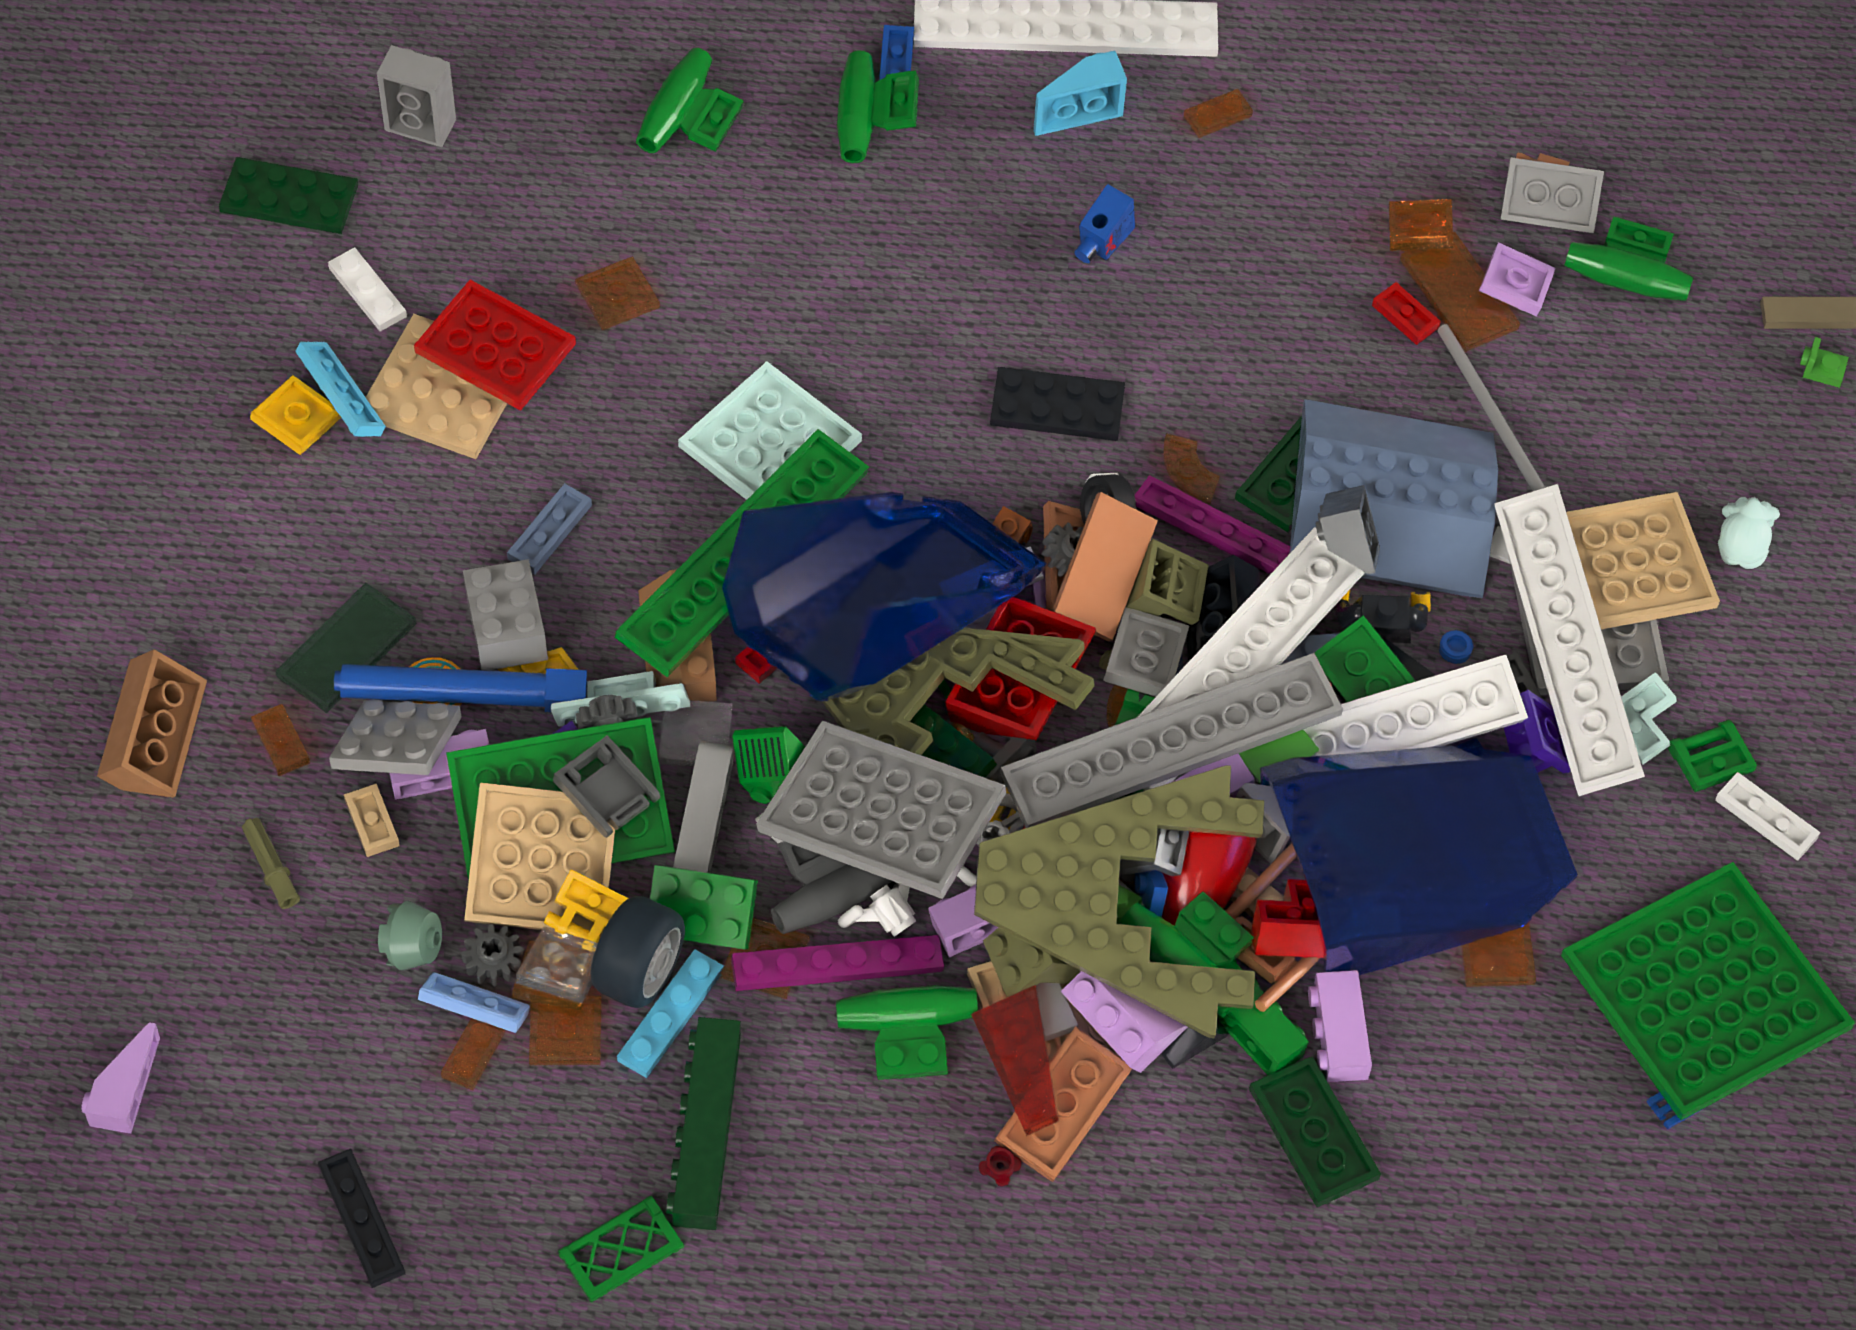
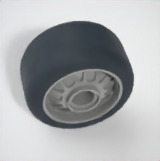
[590,896,685,1008]

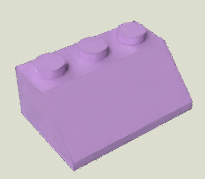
[1061,971,1188,1073]

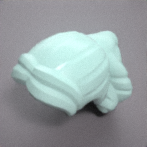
[1718,497,1780,569]

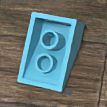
[1034,51,1127,136]

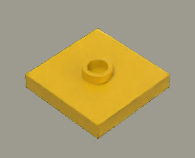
[250,375,341,455]

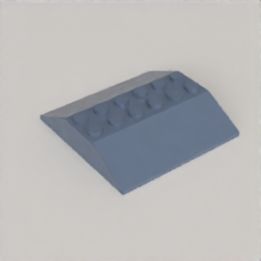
[1289,399,1498,598]

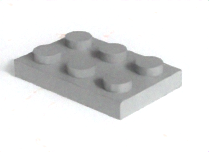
[1500,157,1604,233]
[1103,607,1189,697]

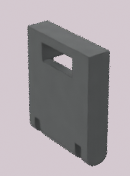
[553,735,660,838]

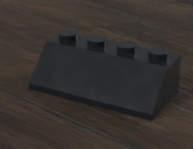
[1186,554,1260,661]

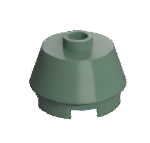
[378,901,442,971]

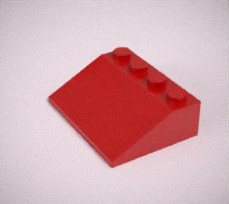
[945,594,1096,740]

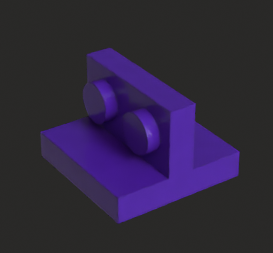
[1503,690,1571,779]

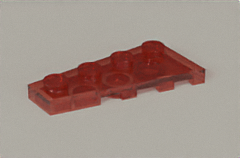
[971,985,1059,1136]

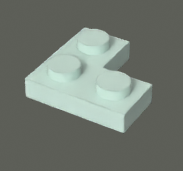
[1621,672,1677,765]

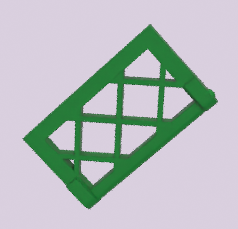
[558,1195,684,1303]

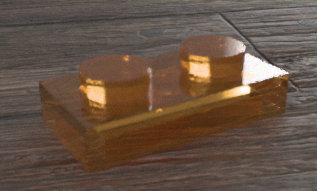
[1184,89,1253,138]
[251,704,310,776]
[441,1018,505,1091]

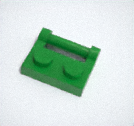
[1668,719,1757,793]

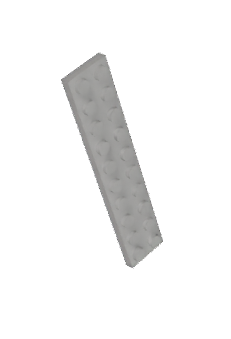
[1000,653,1343,828]

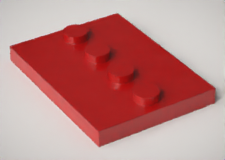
[414,279,576,411]

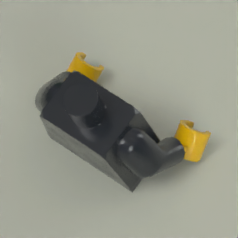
[1334,590,1431,644]

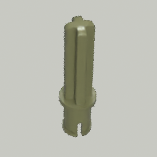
[242,818,300,909]

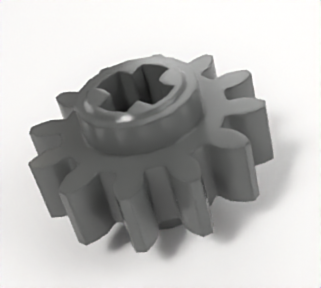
[1042,522,1083,577]
[575,695,638,729]
[461,924,524,986]

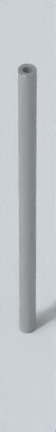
[1437,324,1546,491]

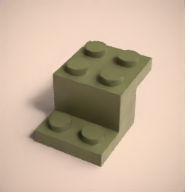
[1121,539,1208,626]
[983,928,1081,1001]

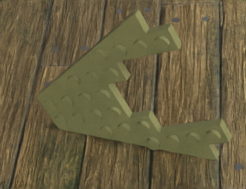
[796,614,1095,755]
[974,765,1264,1038]

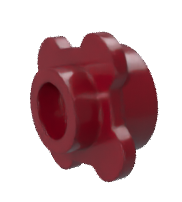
[979,1146,1021,1186]

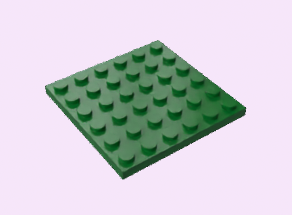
[1561,862,1855,1121]

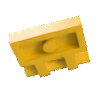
[543,869,629,951]

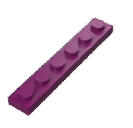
[1134,475,1290,574]
[731,935,944,991]

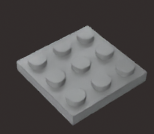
[329,699,462,775]

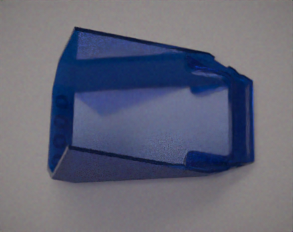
[722,492,1047,701]
[1260,745,1578,976]

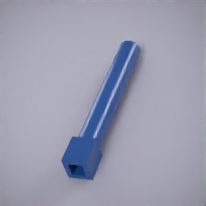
[334,664,587,712]

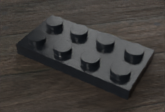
[990,367,1125,441]

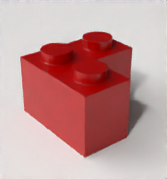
[1251,879,1331,958]

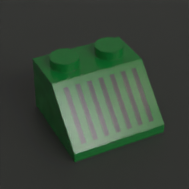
[732,726,805,804]

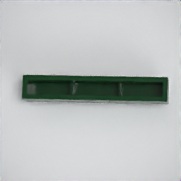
[666,1017,741,1230]

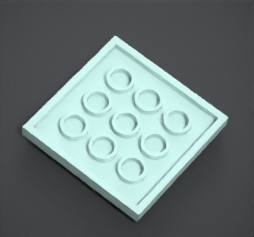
[678,361,862,500]

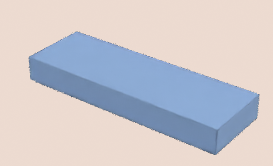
[418,972,530,1033]

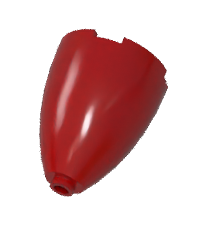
[1161,831,1258,926]

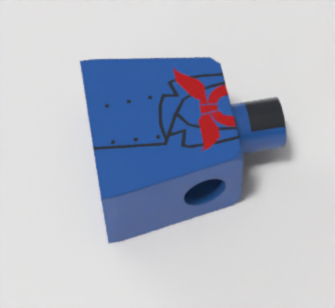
[1074,184,1135,263]

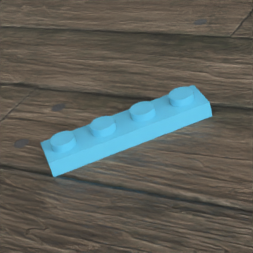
[295,342,386,437]
[617,949,724,1078]

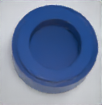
[1439,630,1473,664]

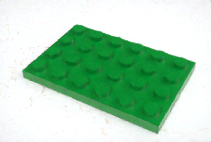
[446,717,675,882]

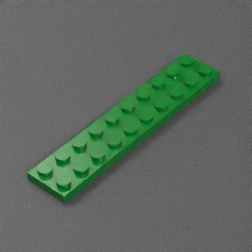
[614,429,869,677]

